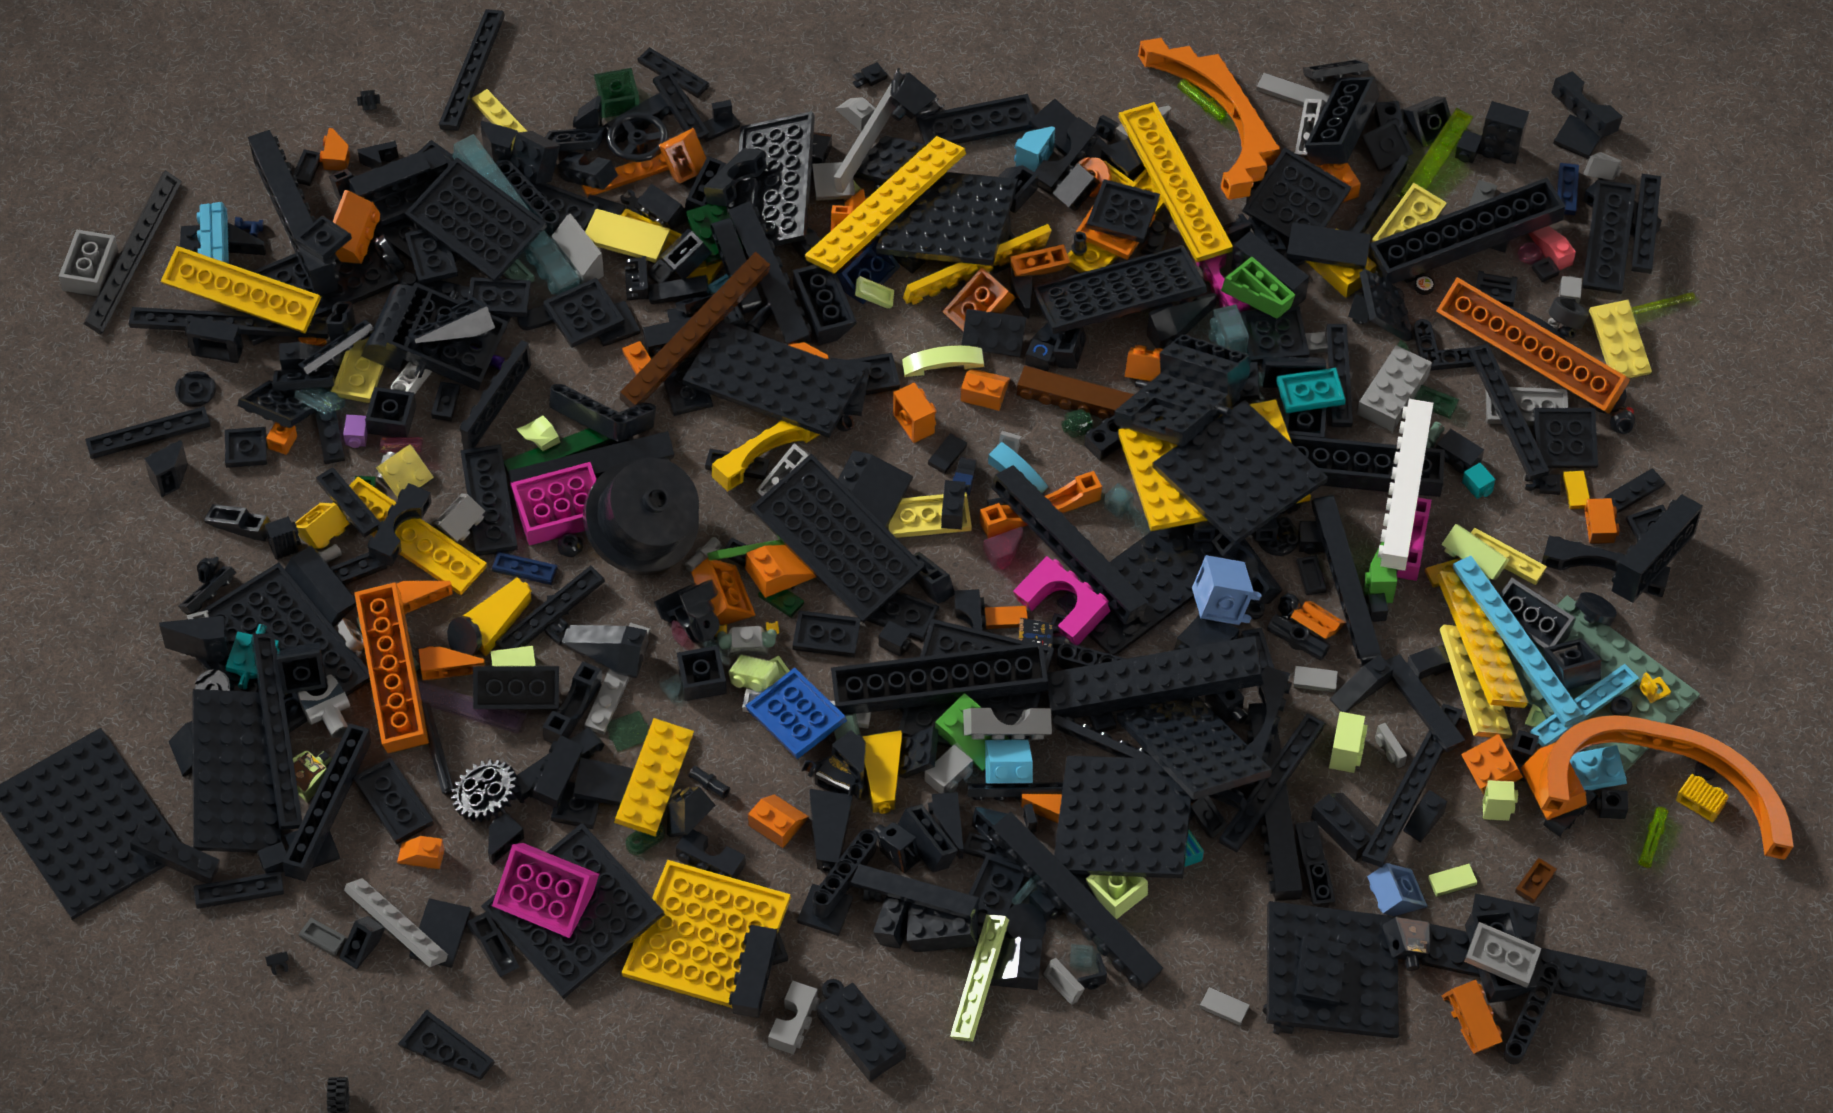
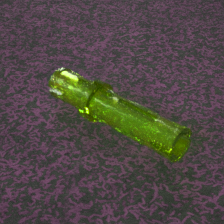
[1177,79,1227,121]
[1638,807,1669,868]

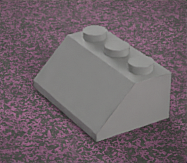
[551,214,604,284]

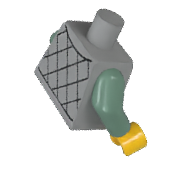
[714,621,779,657]

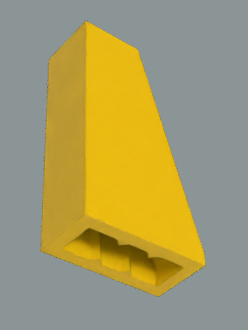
[463,577,532,656]
[862,730,902,814]

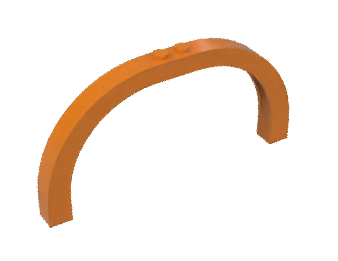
[1539,715,1794,860]

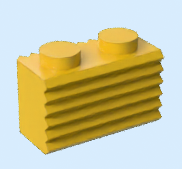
[1676,774,1729,823]

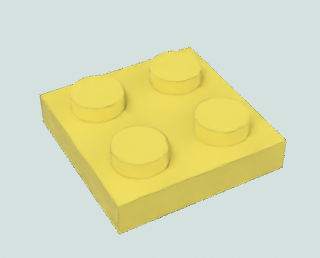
[376,444,434,498]

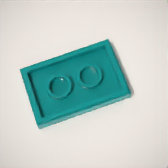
[1276,368,1346,413]

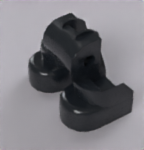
[654,579,719,643]

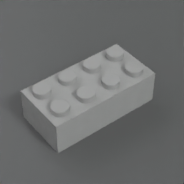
[1357,345,1432,432]

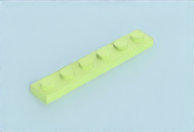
[950,915,1009,1042]

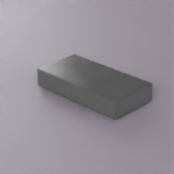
[298,918,347,957]

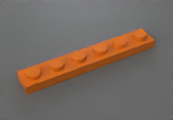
[581,153,669,197]

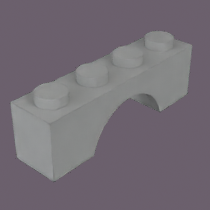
[963,708,1052,740]

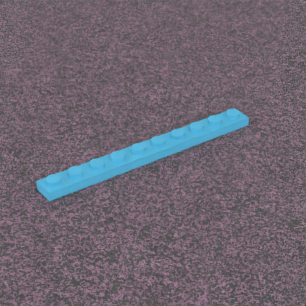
[1453,556,1583,727]

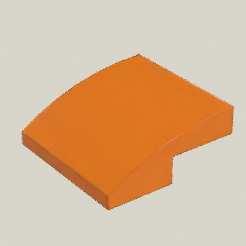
[1291,601,1346,639]

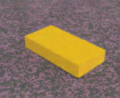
[1563,471,1590,509]

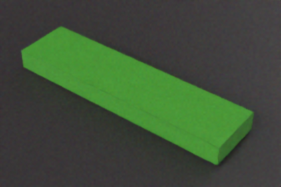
[707,540,785,561]

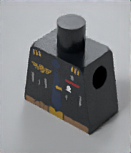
[1019,618,1065,649]

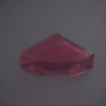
[671,621,688,647]

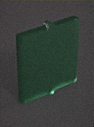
[607,711,648,752]

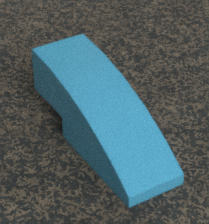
[988,442,1048,493]

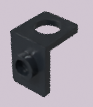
[1077,953,1107,990]

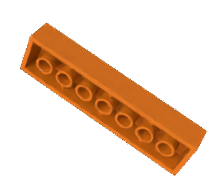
[354,582,429,753]

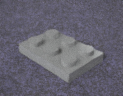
[1464,922,1541,988]

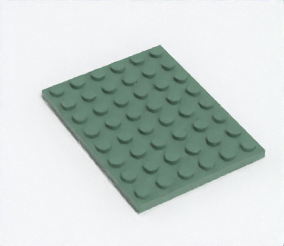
[1508,595,1700,772]

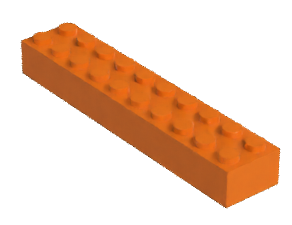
[1436,277,1630,414]

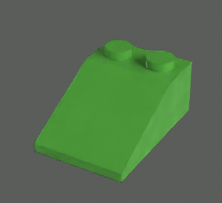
[1363,542,1397,603]
[935,693,1010,772]

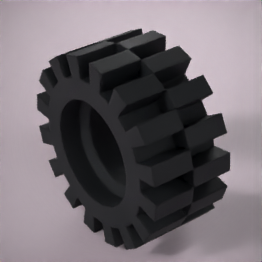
[327,1077,350,1113]

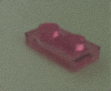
[380,437,423,454]

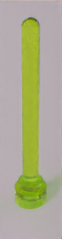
[1631,292,1695,315]

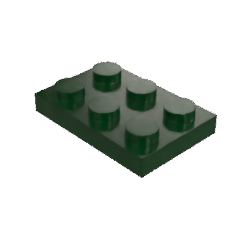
[686,204,744,266]

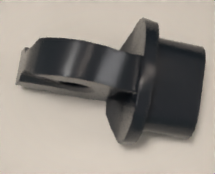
[197,557,219,583]

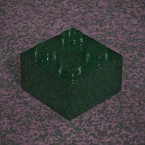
[594,68,640,118]

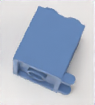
[1192,555,1261,625]

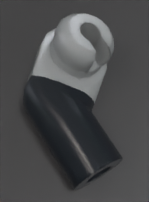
[1548,318,1576,338]

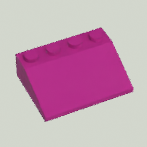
[511,462,597,546]
[492,843,599,938]

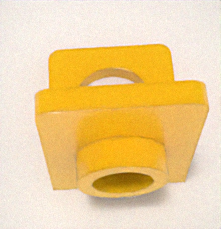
[1639,672,1671,703]

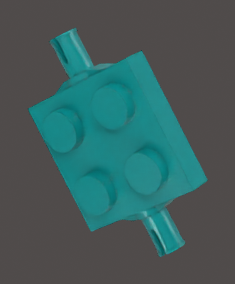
[226,624,279,689]

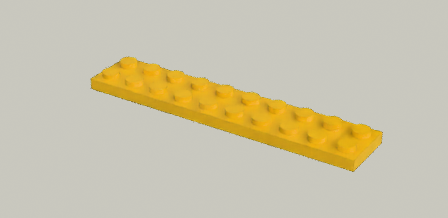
[1118,102,1233,263]
[805,136,966,274]

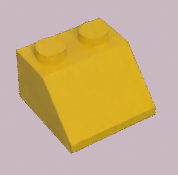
[295,503,350,549]

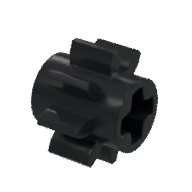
[357,90,381,111]

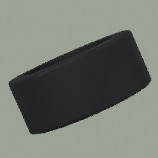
[1549,297,1589,329]

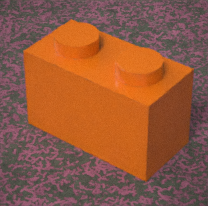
[1584,498,1619,544]

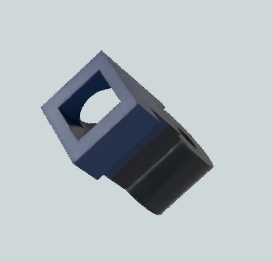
[953,457,977,496]

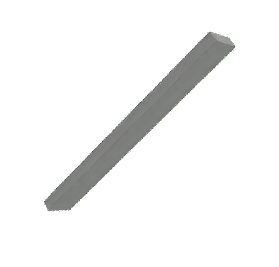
[834,84,895,193]

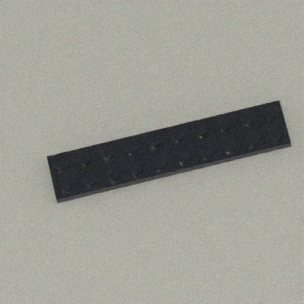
[1422,924,1647,1012]

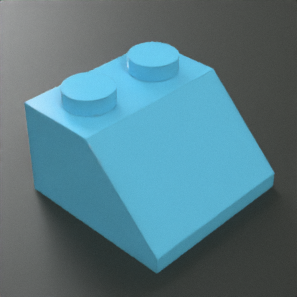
[1014,126,1055,171]
[985,740,1033,783]

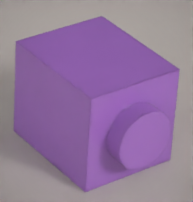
[343,415,368,448]

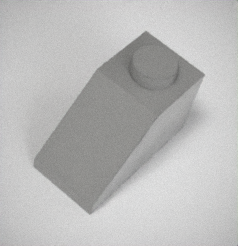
[836,97,876,132]

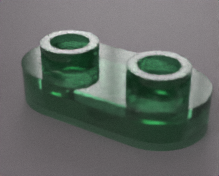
[625,823,665,855]

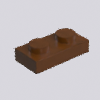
[1515,858,1557,904]

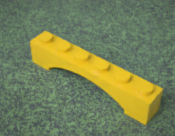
[712,421,820,492]

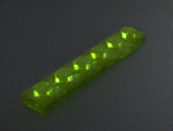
[1400,108,1474,197]

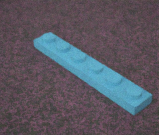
[1530,664,1639,747]

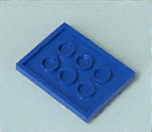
[745,668,847,759]

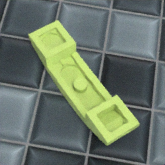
[902,346,984,377]

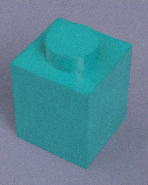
[1462,463,1496,499]

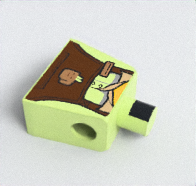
[293,751,332,802]

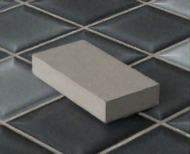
[1293,666,1338,692]
[1043,958,1085,1005]
[1200,987,1249,1026]

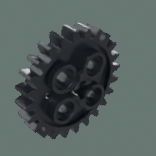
[451,759,520,823]

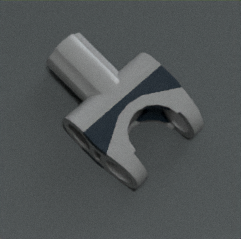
[297,674,350,738]

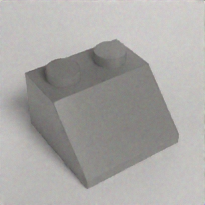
[434,493,485,542]

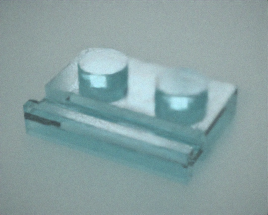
[294,387,345,414]

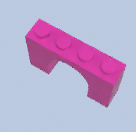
[1013,556,1110,646]

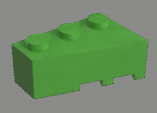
[1221,257,1295,318]

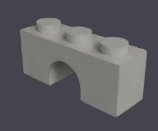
[768,981,820,1054]

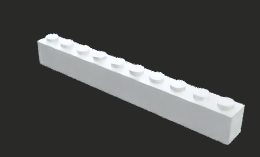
[1378,399,1433,571]

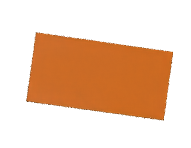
[984,606,1027,629]

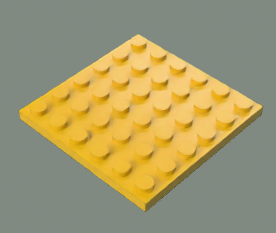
[622,860,791,1008]

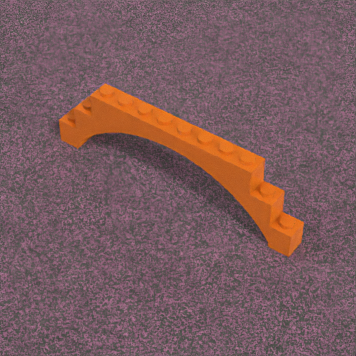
[1138,38,1281,200]

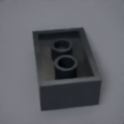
[159,616,230,662]
[975,938,1042,990]

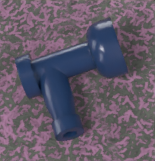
[234,217,264,238]

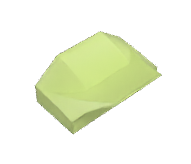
[517,416,560,451]

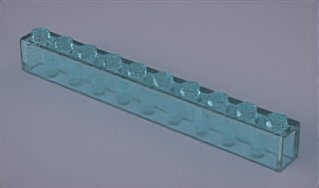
[452,134,580,295]

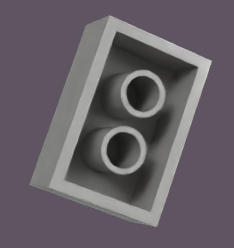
[59,230,118,296]

